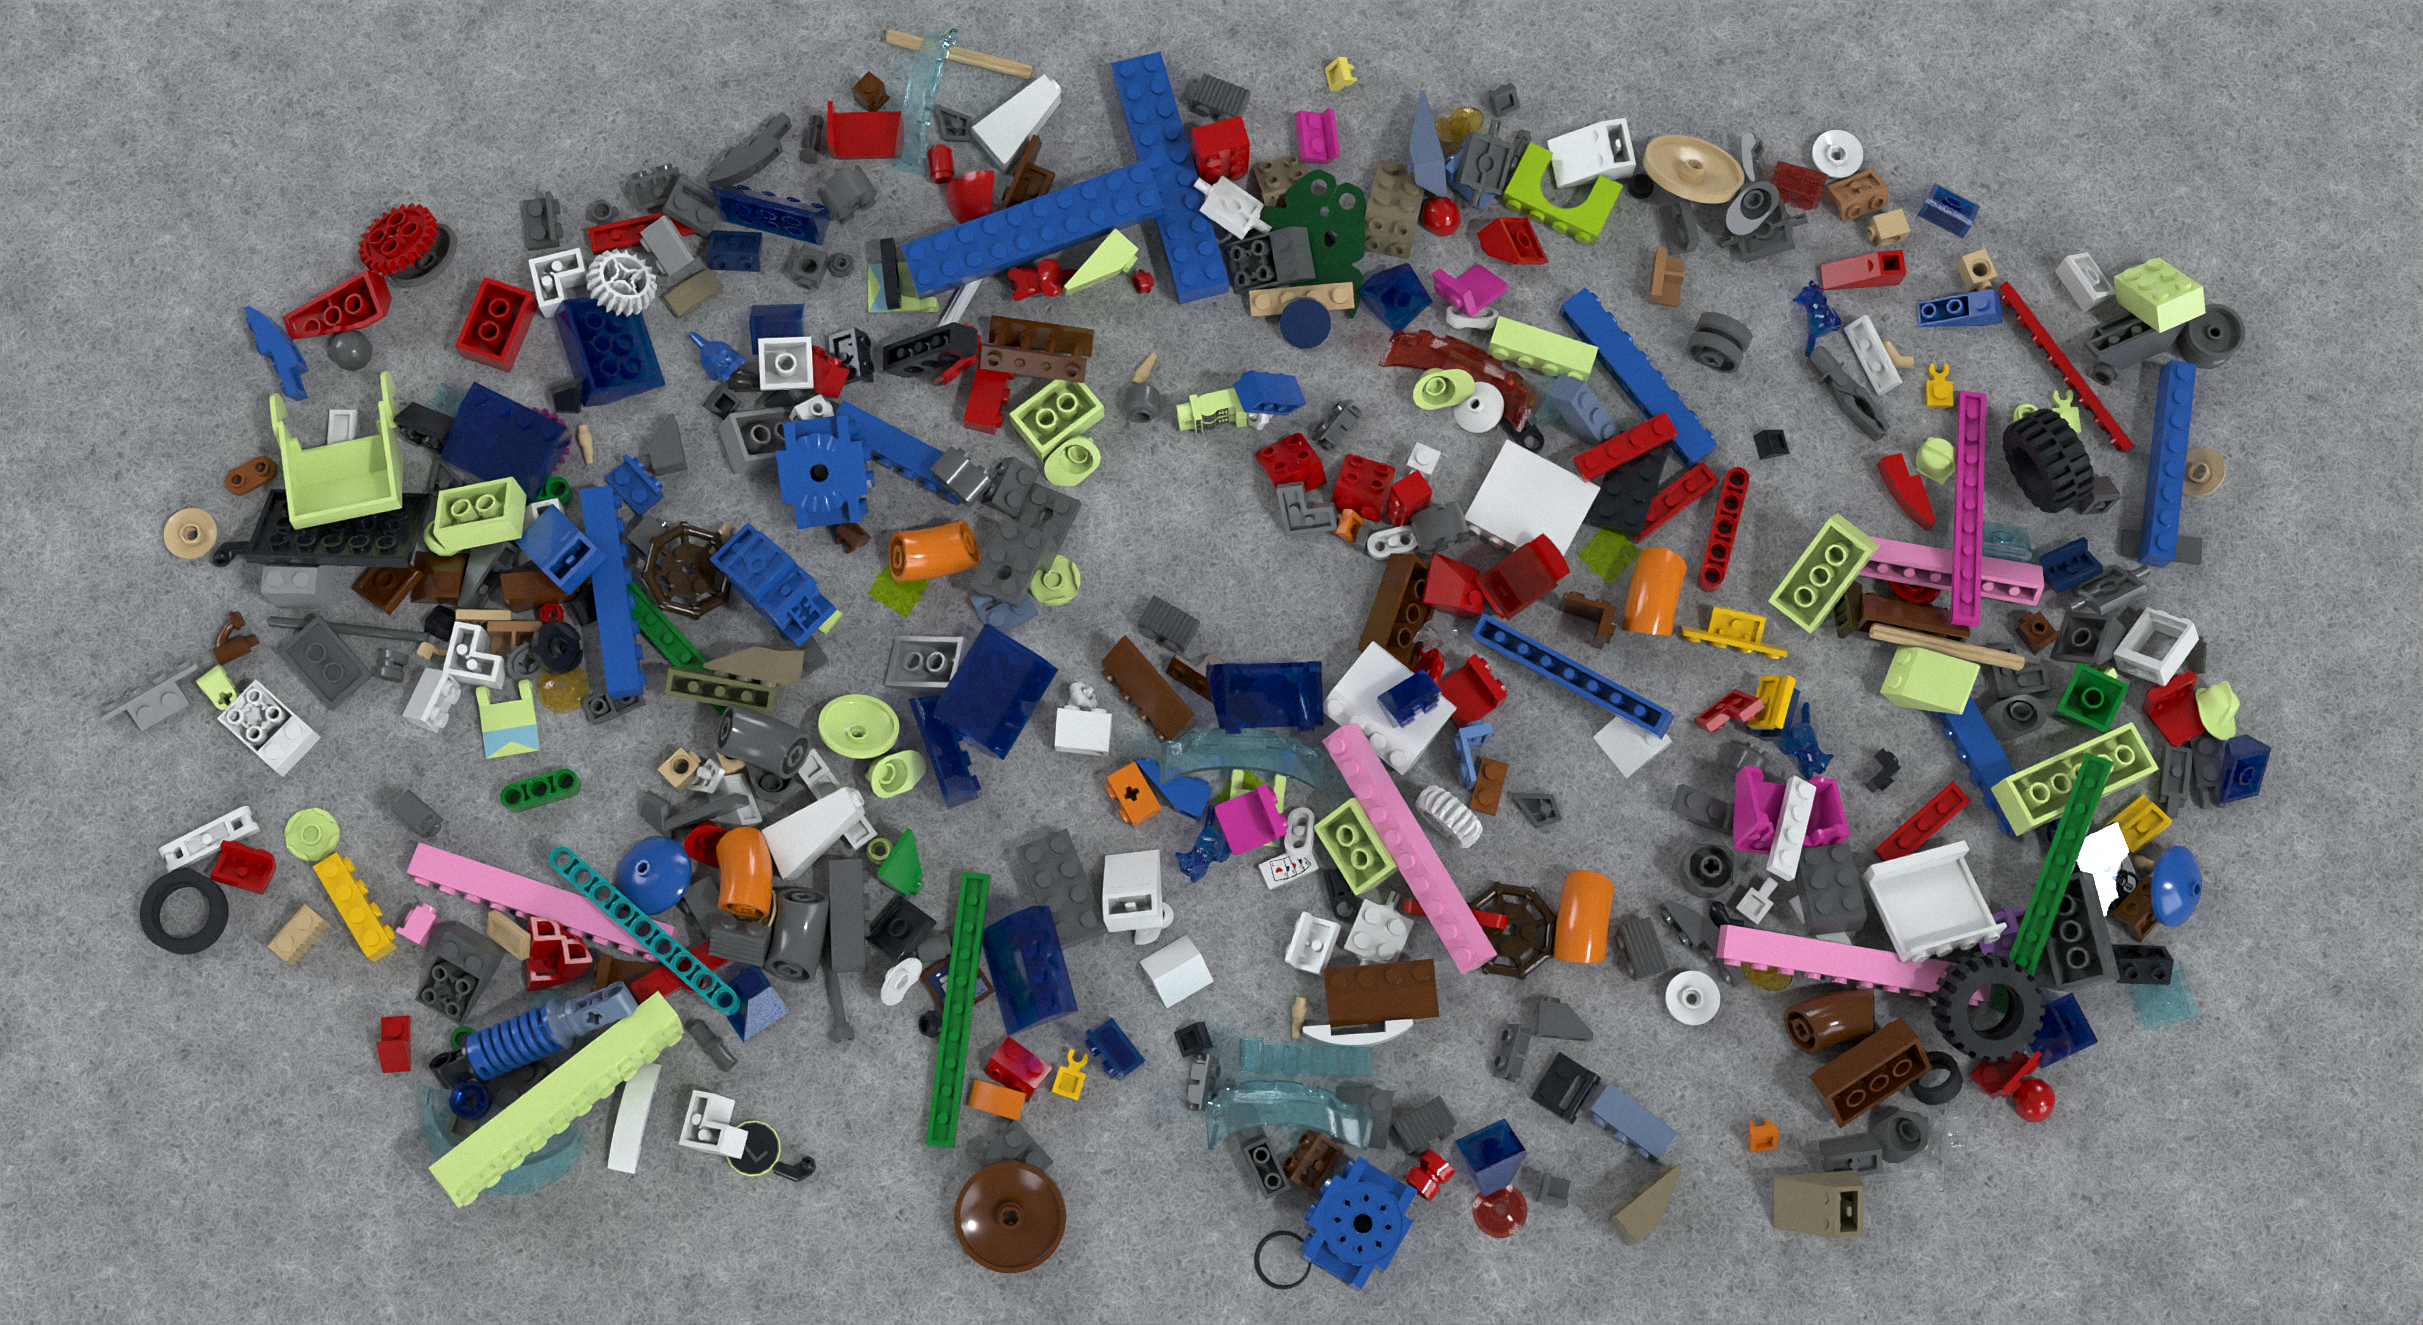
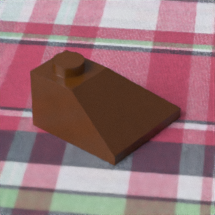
[411,551,470,605]

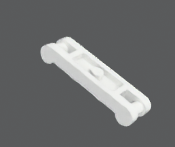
[159,806,260,873]

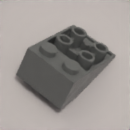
[1226,227,1316,295]
[415,922,506,1026]

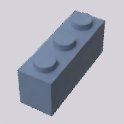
[1548,375,1618,446]
[1588,1083,1678,1162]

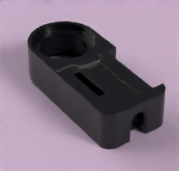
[1500,404,1544,454]
[1323,867,1357,922]

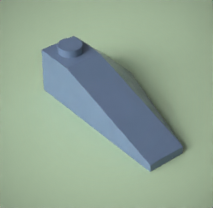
[1406,90,1447,197]

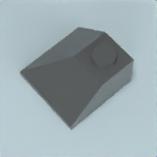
[2050,611,2128,665]
[1331,1087,1394,1150]

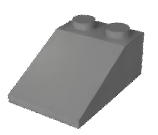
[719,404,799,475]
[885,636,979,699]

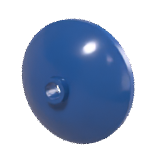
[615,837,692,916]
[2151,845,2202,927]

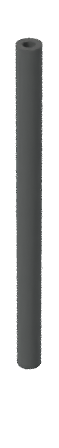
[269,616,430,643]

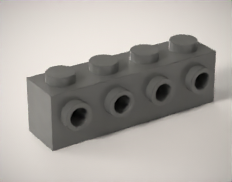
[829,859,871,973]

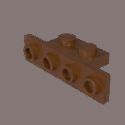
[995,134,1056,212]
[1166,653,1264,729]

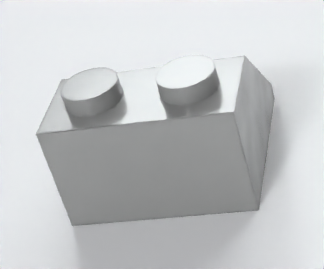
[640,215,697,276]

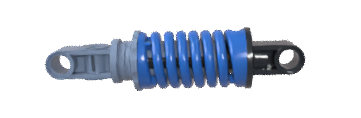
[429,981,638,1089]

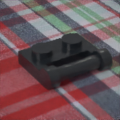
[1530,1052,1601,1125]

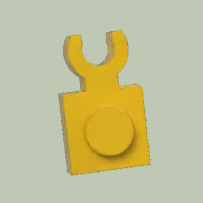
[1925,363,1953,408]
[1051,1049,1088,1102]

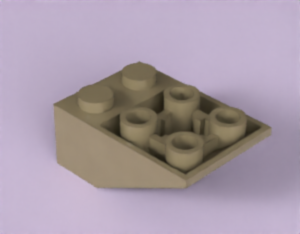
[703,645,805,687]
[1608,1164,1682,1246]
[1773,1170,1864,1238]

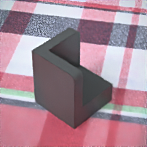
[1537,1173,1571,1209]

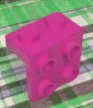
[1432,264,1508,318]
[1214,784,1288,856]

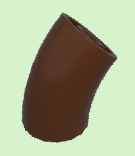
[1783,989,1875,1054]

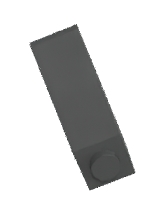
[458,541,522,610]

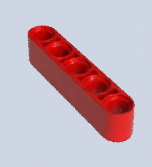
[1697,467,1750,593]

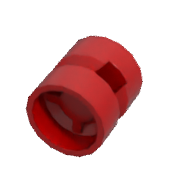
[1403,1149,1455,1202]

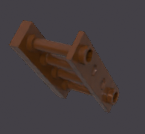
[980,315,1095,383]

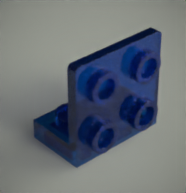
[1084,1018,1146,1082]

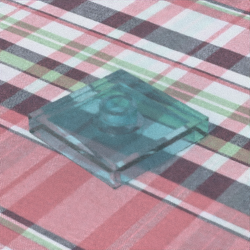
[2129,964,2199,1031]

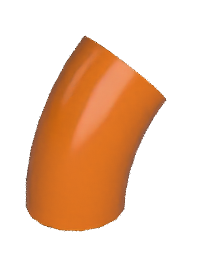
[888,519,981,582]
[1622,547,1687,635]
[716,826,773,919]
[1554,870,1615,963]

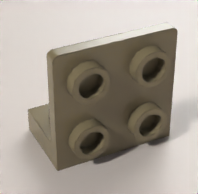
[1252,155,1314,209]

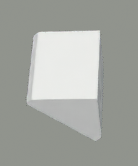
[2055,252,2116,312]
[1140,935,1214,1009]

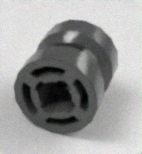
[376,649,409,683]

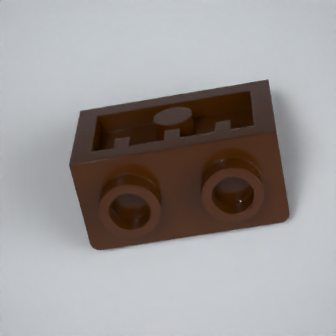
[2114,875,2159,943]
[1283,1128,1345,1197]

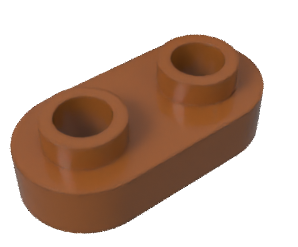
[225,456,277,496]

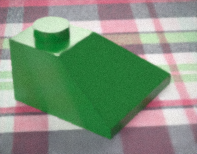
[2053,662,2130,734]
[877,828,924,900]

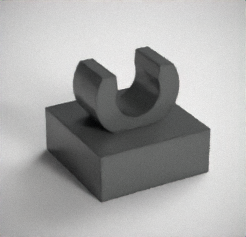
[1488,83,1520,118]

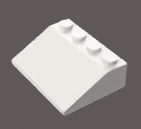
[1319,641,1457,776]

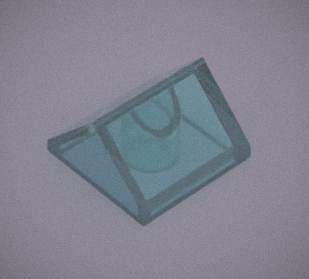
[1982,521,2033,563]

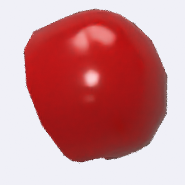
[1420,197,1461,237]
[2012,1078,2056,1122]

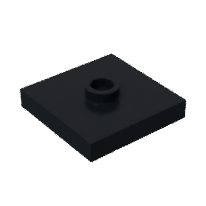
[866,895,937,963]

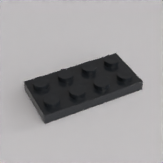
[1590,430,1671,538]

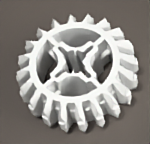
[586,248,657,317]
[1415,785,1483,848]

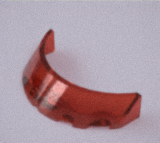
[1378,329,1537,433]

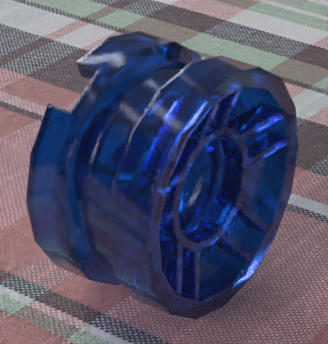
[449,1080,492,1121]

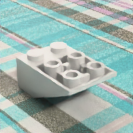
[1547,118,1636,189]
[217,679,321,777]
[1102,850,1163,932]

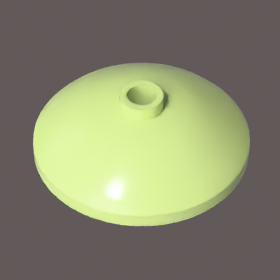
[818,694,899,759]

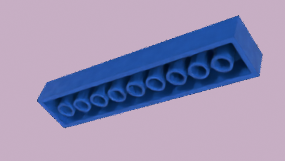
[1111,51,1229,305]
[901,159,1165,300]

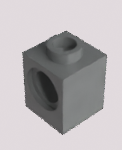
[792,245,830,290]

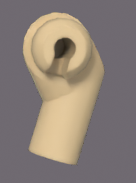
[1882,341,1914,369]

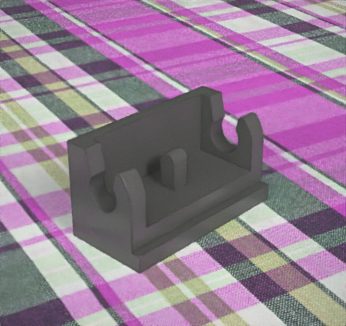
[1819,1134,1883,1176]

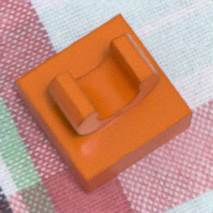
[1331,509,1364,544]
[1747,1118,1779,1153]

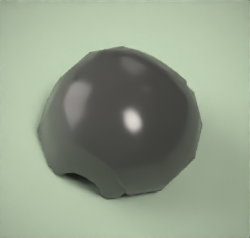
[329,330,373,371]

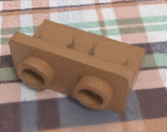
[1827,168,1888,222]

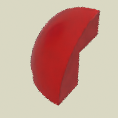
[945,171,995,224]
[525,917,593,991]

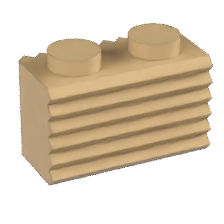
[267,904,330,966]

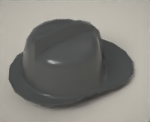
[1725,181,1780,235]
[1983,692,2047,741]
[746,762,797,805]
[1872,1110,1930,1163]

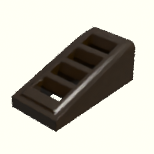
[1833,581,1863,639]

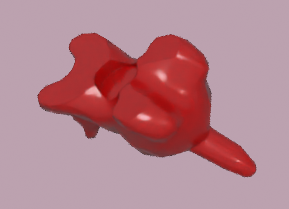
[1007,258,1078,301]

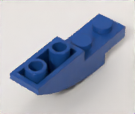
[245,306,309,402]

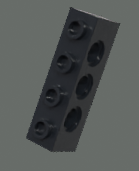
[883,322,978,378]

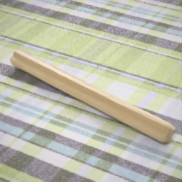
[886,29,1033,80]
[1869,623,2025,671]

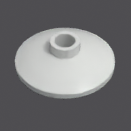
[1812,130,1863,178]
[1453,382,1504,433]
[881,957,922,1006]
[1665,971,1720,1026]

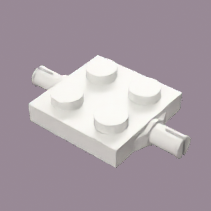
[1193,176,1272,240]
[1343,891,1414,966]

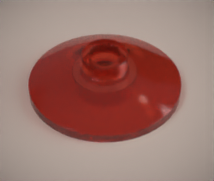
[1472,1182,1528,1238]

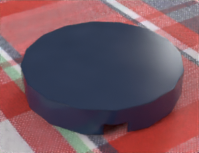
[1280,297,1331,349]

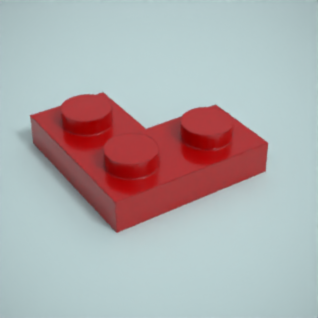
[1694,689,1765,733]

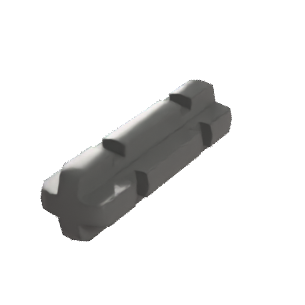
[802,114,824,164]
[1508,129,1532,173]

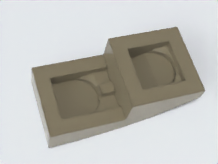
[663,268,724,319]

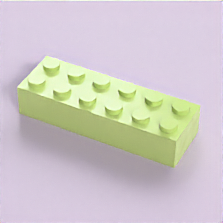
[1991,722,2159,836]

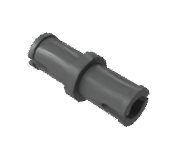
[689,1020,738,1072]

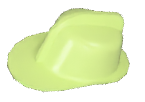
[1413,368,1475,410]
[1044,436,1101,486]
[1916,437,1956,485]
[2195,681,2240,740]
[865,750,926,799]

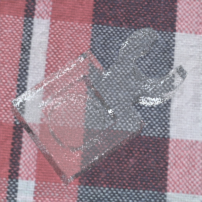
[1413,615,1458,652]

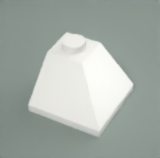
[758,337,814,391]

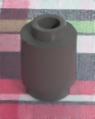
[913,932,952,964]

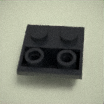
[393,402,466,456]

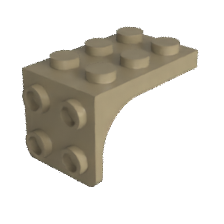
[1365,159,1425,259]

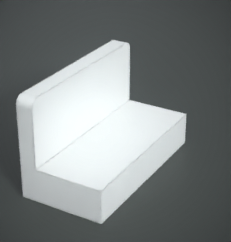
[707,773,763,831]

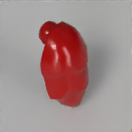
[1413,644,1444,690]

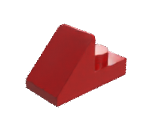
[376,1015,411,1073]

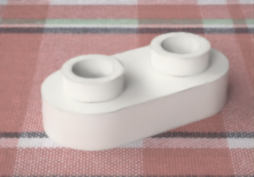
[1446,306,1498,330]
[1367,526,1417,560]
[1284,808,1316,859]

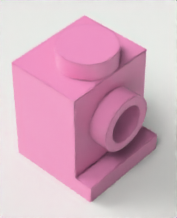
[396,903,442,948]

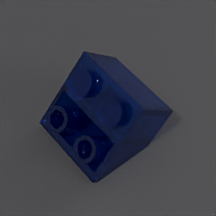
[1377,669,1441,729]
[2027,992,2098,1069]

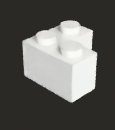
[529,248,588,318]
[443,621,507,690]
[679,1090,748,1159]

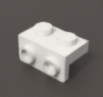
[1285,911,1341,977]

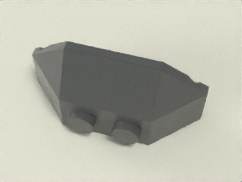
[2084,311,2189,370]

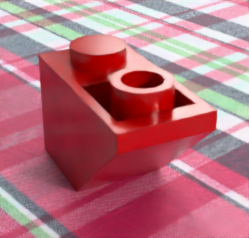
[812,345,850,399]

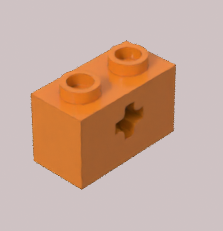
[1105,762,1161,828]

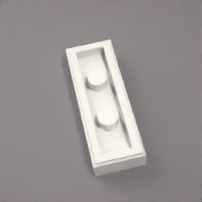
[1843,315,1903,396]

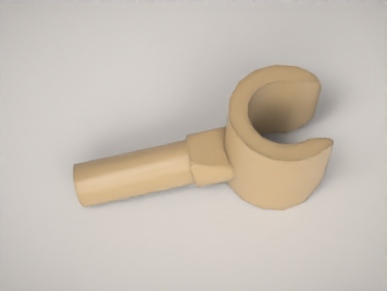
[416,642,448,661]

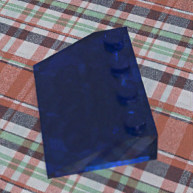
[713,185,830,246]
[554,297,666,408]
[440,382,572,503]
[930,623,1059,760]
[982,905,1079,1036]

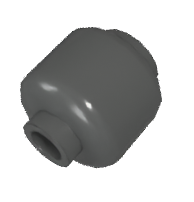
[1126,383,1160,423]
[1728,742,1768,778]

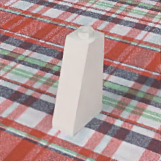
[972,74,1062,173]
[762,787,865,880]

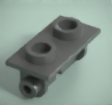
[1312,399,1361,451]
[1493,1024,1531,1083]
[1186,1054,1221,1114]

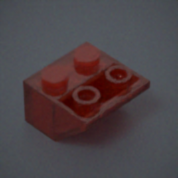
[1477,542,1558,620]

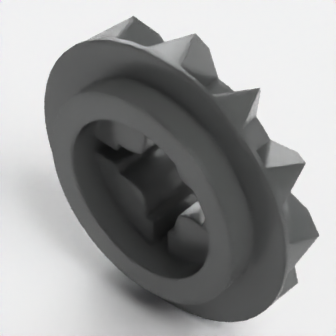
[505,641,544,681]

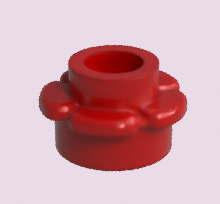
[1132,269,1154,294]
[538,603,564,625]

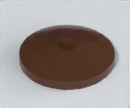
[954,1160,1067,1273]

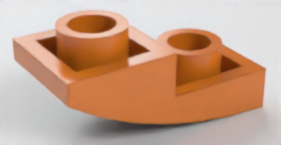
[968,1079,1027,1120]

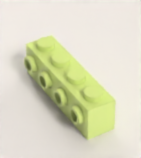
[1487,316,1598,383]

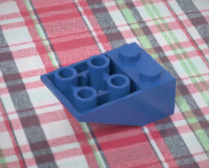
[515,504,607,595]

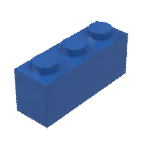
[1233,370,1307,416]

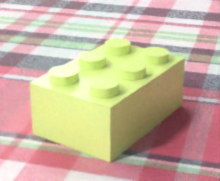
[2114,257,2206,333]
[1009,379,1105,463]
[433,477,527,552]
[1314,797,1399,895]

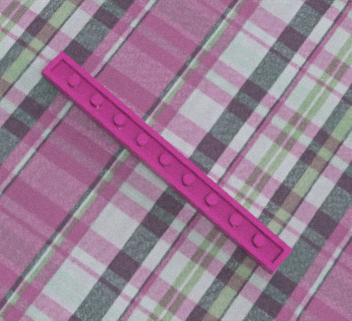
[1950,390,1986,627]

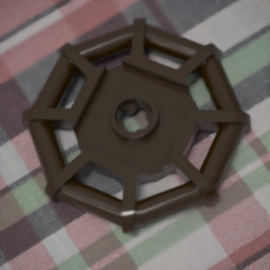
[640,521,732,621]
[1466,881,1558,980]

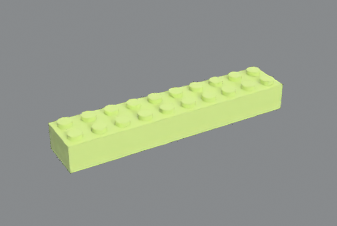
[429,991,684,1209]

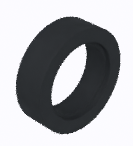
[140,870,229,955]

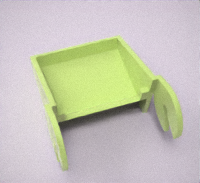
[270,371,403,530]

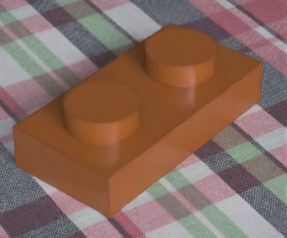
[1469,757,1508,816]

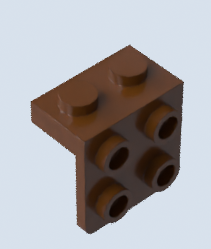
[1558,591,1617,650]
[589,954,659,1006]

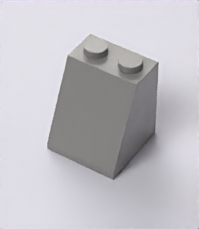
[261,564,335,610]

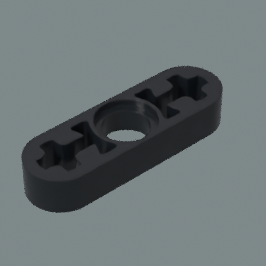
[880,237,902,310]

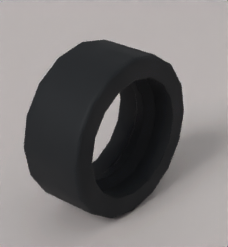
[1909,1051,1963,1105]

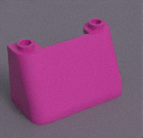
[1732,766,1850,855]

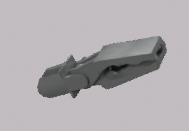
[1806,346,1890,442]

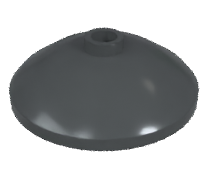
[388,223,457,287]

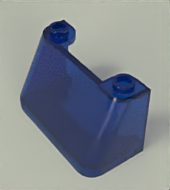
[1206,661,1324,735]

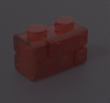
[1771,161,1827,210]

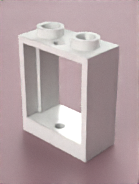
[2113,607,2199,686]

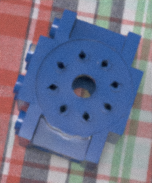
[776,414,875,530]
[710,522,837,647]
[1299,1156,1418,1292]

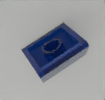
[1917,183,1980,239]
[749,304,805,355]

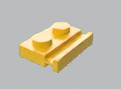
[1747,675,1796,730]
[2106,794,2172,857]

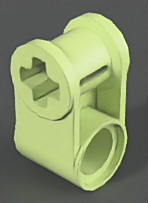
[196,664,241,712]

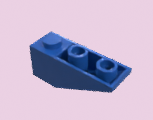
[1916,289,2003,327]
[1136,757,1213,821]

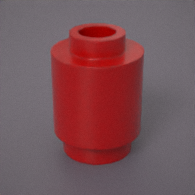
[927,144,955,184]

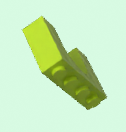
[1502,142,1623,245]

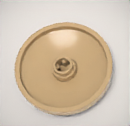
[1643,135,1744,203]

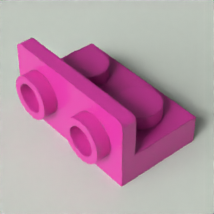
[1294,108,1340,164]

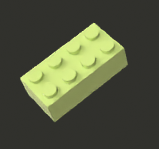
[1768,513,1880,633]

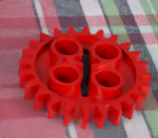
[358,203,439,276]

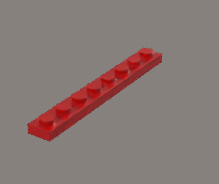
[1999,281,2135,453]

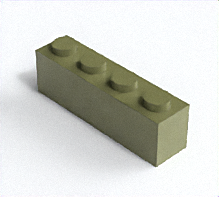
[664,666,780,714]

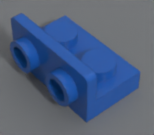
[605,453,664,517]

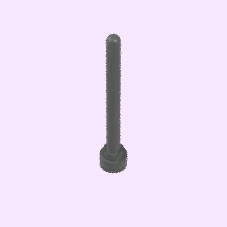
[822,920,855,1043]

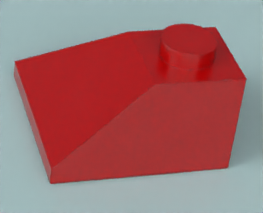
[1476,217,1549,265]
[1421,552,1486,619]

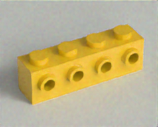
[313,852,398,962]

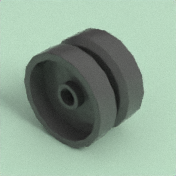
[2177,303,2245,369]
[1685,312,1753,373]

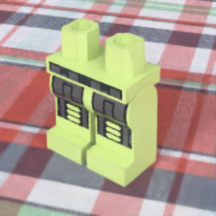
[1176,388,1247,434]

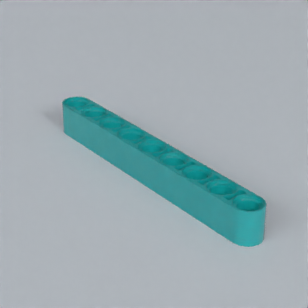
[549,846,741,1016]

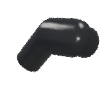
[213,541,249,568]
[1709,901,1744,929]
[774,1156,816,1182]

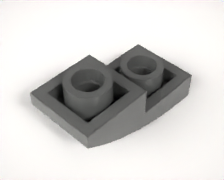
[583,689,647,725]

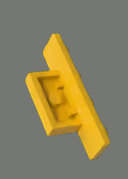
[1680,605,1788,659]

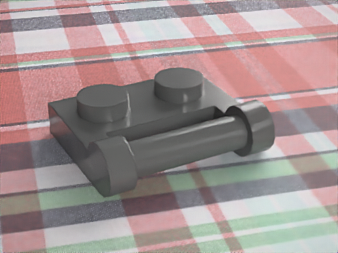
[661,172,727,238]

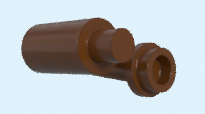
[213,611,260,666]

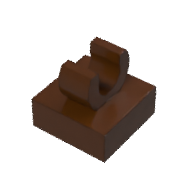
[835,522,872,554]

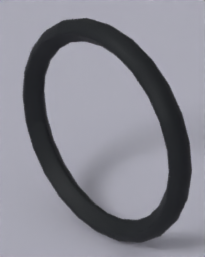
[1254,1230,1312,1290]

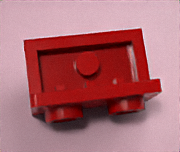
[210,840,277,895]
[984,1036,1052,1102]

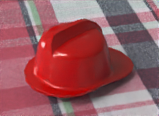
[684,821,729,869]

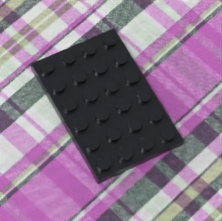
[244,489,430,568]

